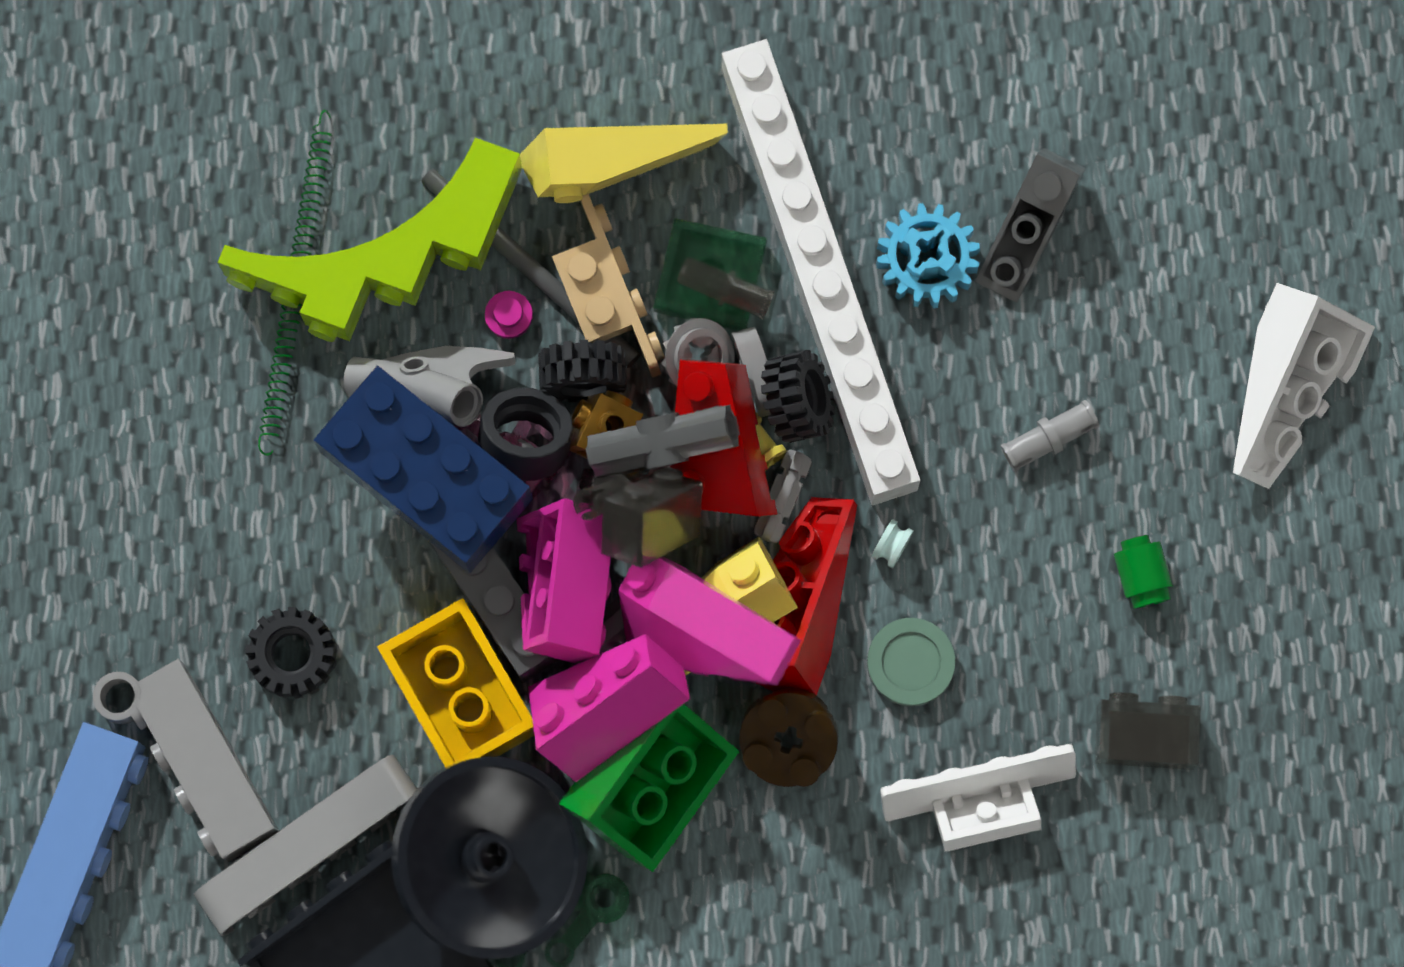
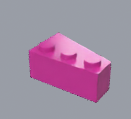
[517,498,617,663]
[528,634,690,782]

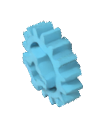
[876,203,980,308]

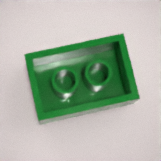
[559,704,740,872]

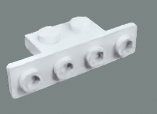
[880,744,1076,852]

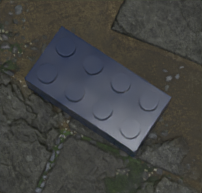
[313,365,533,574]

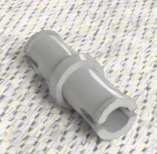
[1000,400,1100,472]

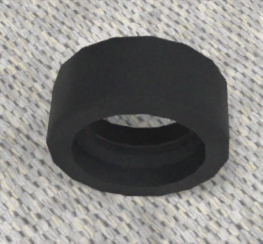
[478,388,573,481]

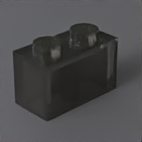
[601,468,703,568]
[1094,692,1201,770]

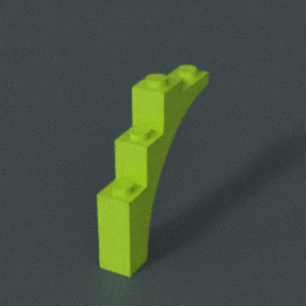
[218,138,522,342]

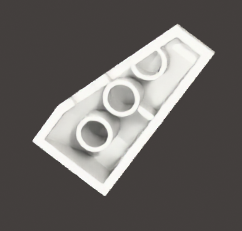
[1233,283,1375,489]

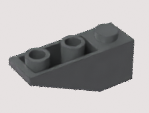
[975,148,1086,303]

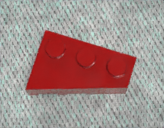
[666,360,777,517]

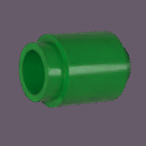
[1113,535,1173,609]

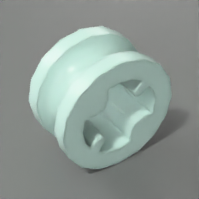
[872,519,914,569]

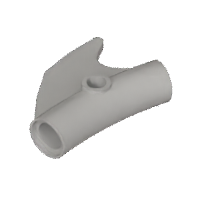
[344,346,516,427]

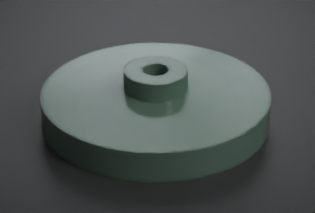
[867,618,955,706]

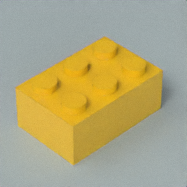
[377,598,534,767]

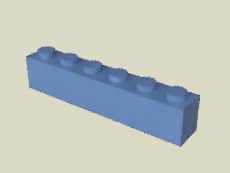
[0,722,149,967]

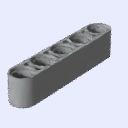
[194,755,417,936]

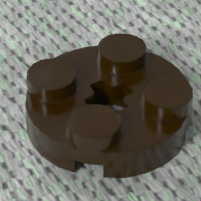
[739,687,838,787]

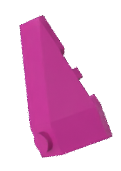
[618,547,801,685]

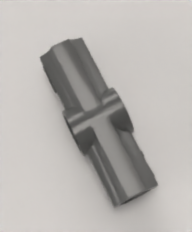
[586,405,740,477]

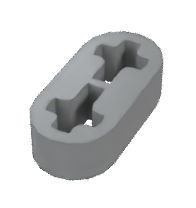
[731,327,770,418]

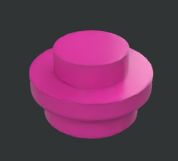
[485,291,533,339]

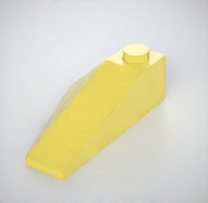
[520,124,728,203]
[685,537,798,676]

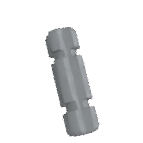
[754,450,812,543]

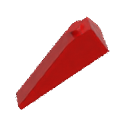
[754,497,857,695]

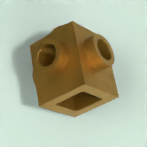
[570,390,643,459]

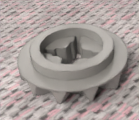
[661,318,735,386]

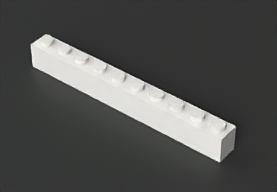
[722,39,920,506]

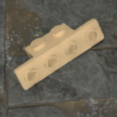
[552,194,665,378]

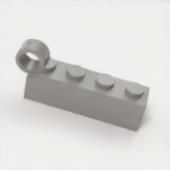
[93,659,279,862]

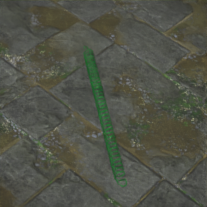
[258,110,333,456]

